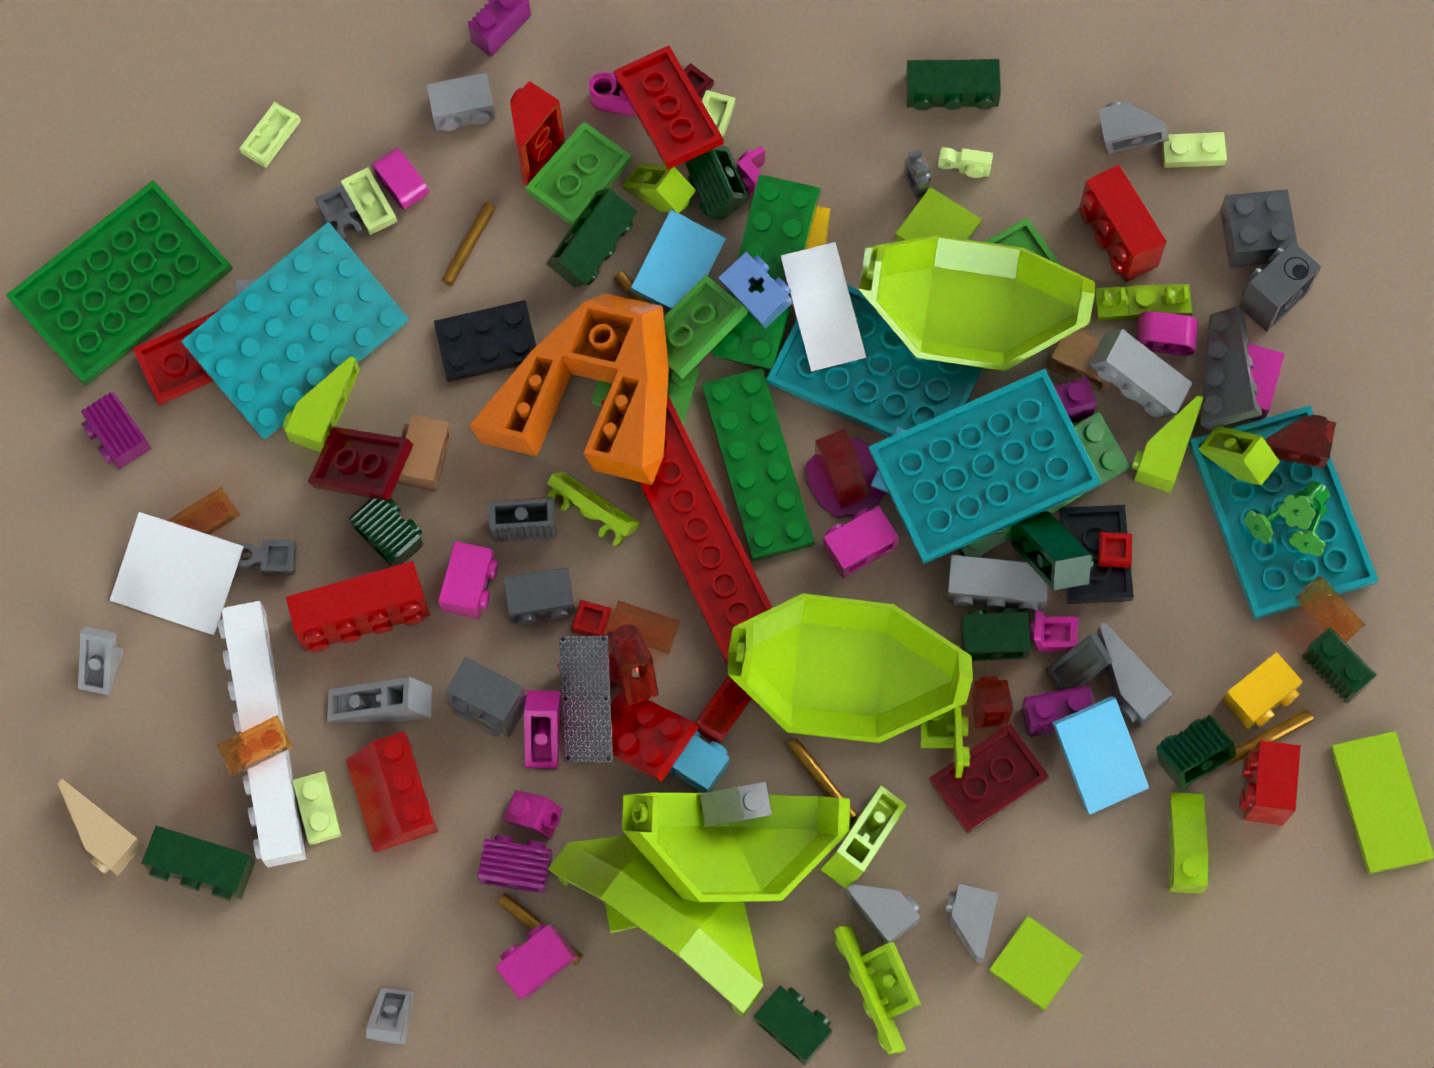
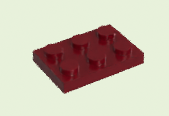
[308,426,414,501]
[929,723,1049,834]

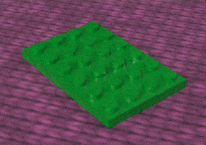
[6,180,233,386]

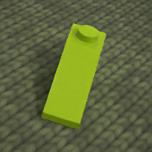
[283,356,360,452]
[1131,395,1204,493]
[820,785,907,889]
[1168,792,1208,894]

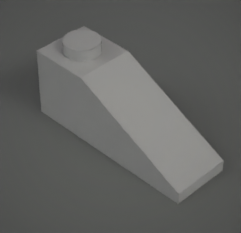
[1097,622,1173,727]
[327,677,432,723]

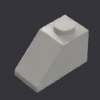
[1098,102,1169,155]
[846,884,921,944]
[945,884,998,964]

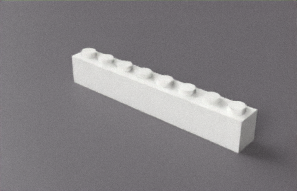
[218,601,307,868]

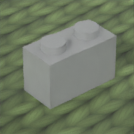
[426,72,496,131]

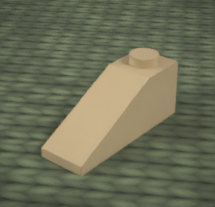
[58,779,144,876]

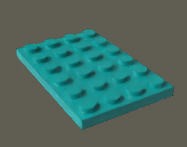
[181,222,410,440]
[767,285,984,437]
[868,369,1102,565]
[1188,405,1379,620]

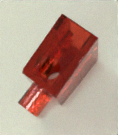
[605,624,659,706]

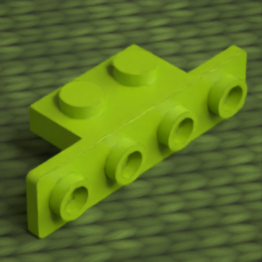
[920,646,970,778]
[834,926,922,1055]

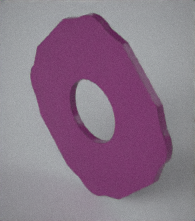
[805,438,887,518]

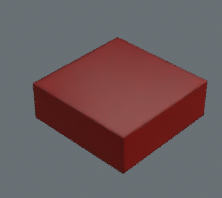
[1098,532,1132,568]
[571,599,612,636]

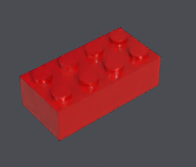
[286,561,430,652]

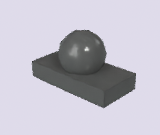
[1045,633,1113,691]

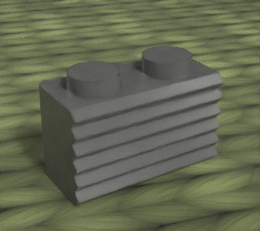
[488,497,557,542]

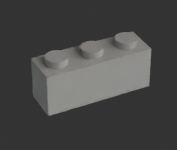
[1088,329,1192,418]
[946,555,1048,614]

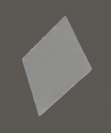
[109,512,244,635]

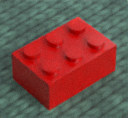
[1078,164,1167,282]

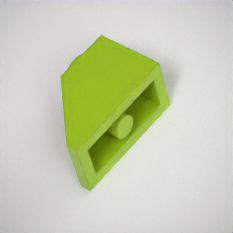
[621,163,696,213]
[1199,426,1280,486]

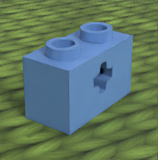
[719,252,793,329]

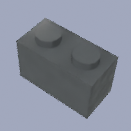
[504,567,576,626]

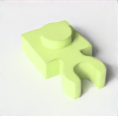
[938,147,993,178]

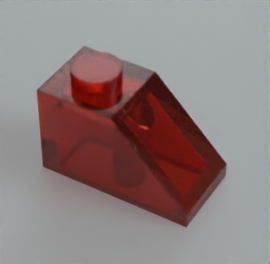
[1265,415,1336,469]
[815,428,870,509]
[972,676,1013,728]

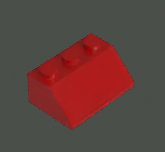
[510,81,565,186]
[346,731,438,853]

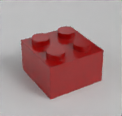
[1239,740,1301,825]

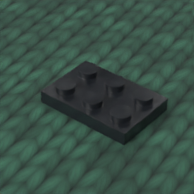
[434,300,536,382]
[1059,505,1134,604]

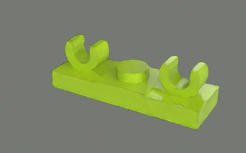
[1095,284,1193,321]
[547,471,641,546]

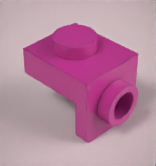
[737,146,765,196]
[1029,610,1079,652]
[503,790,563,838]

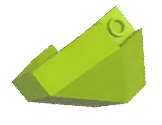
[858,235,1095,371]
[728,593,973,743]
[622,792,850,902]
[548,835,763,1018]

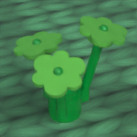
[1244,481,1330,556]

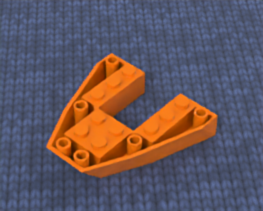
[469,293,669,485]

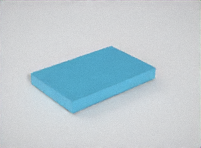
[629,210,726,312]
[1052,696,1149,814]

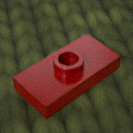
[694,675,752,744]

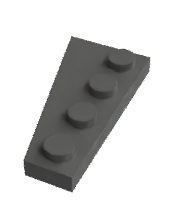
[1200,307,1262,430]

